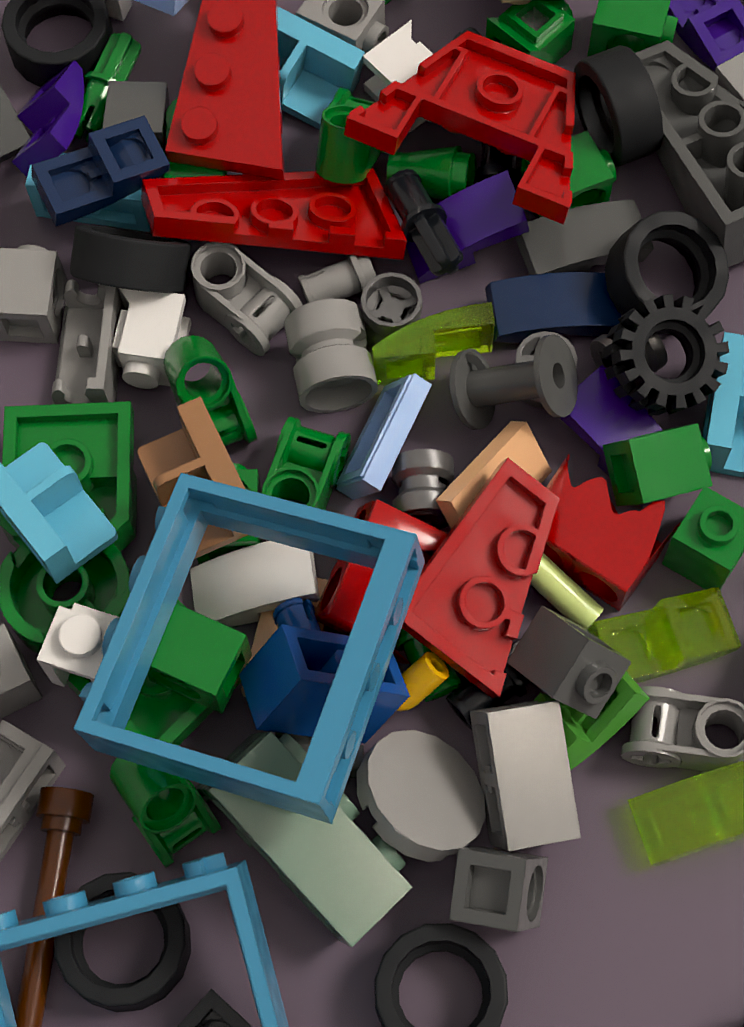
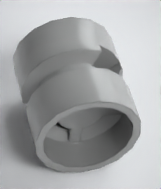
[284,298,378,413]

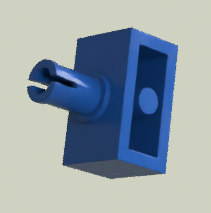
[239,597,410,744]

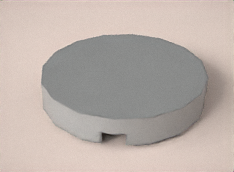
[357,730,486,862]

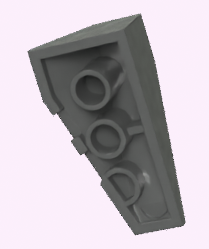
[635,40,744,267]

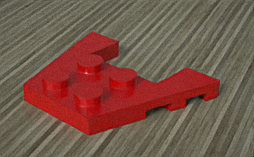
[344,30,576,225]

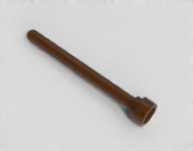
[15,786,94,1027]

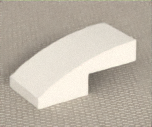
[190,541,320,627]

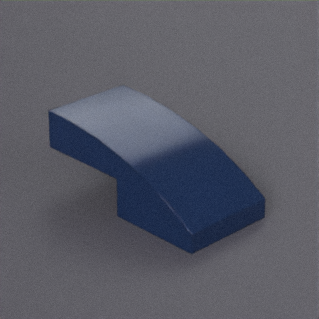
[32,115,170,227]
[485,272,621,343]

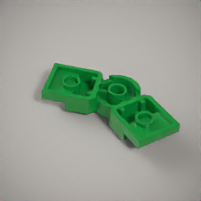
[0,401,241,746]

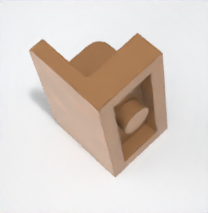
[137,396,248,559]

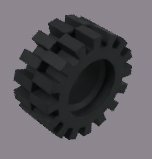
[603,294,729,416]

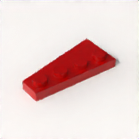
[165,0,285,181]
[141,168,407,260]

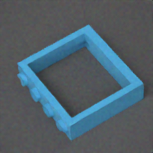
[74,473,425,824]
[0,852,289,1027]

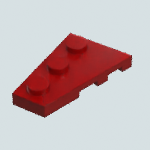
[402,458,560,698]

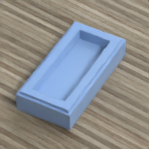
[336,373,432,500]

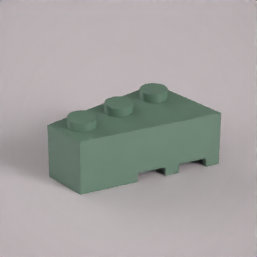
[195,732,412,947]

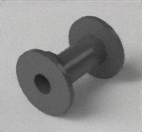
[449,334,578,430]

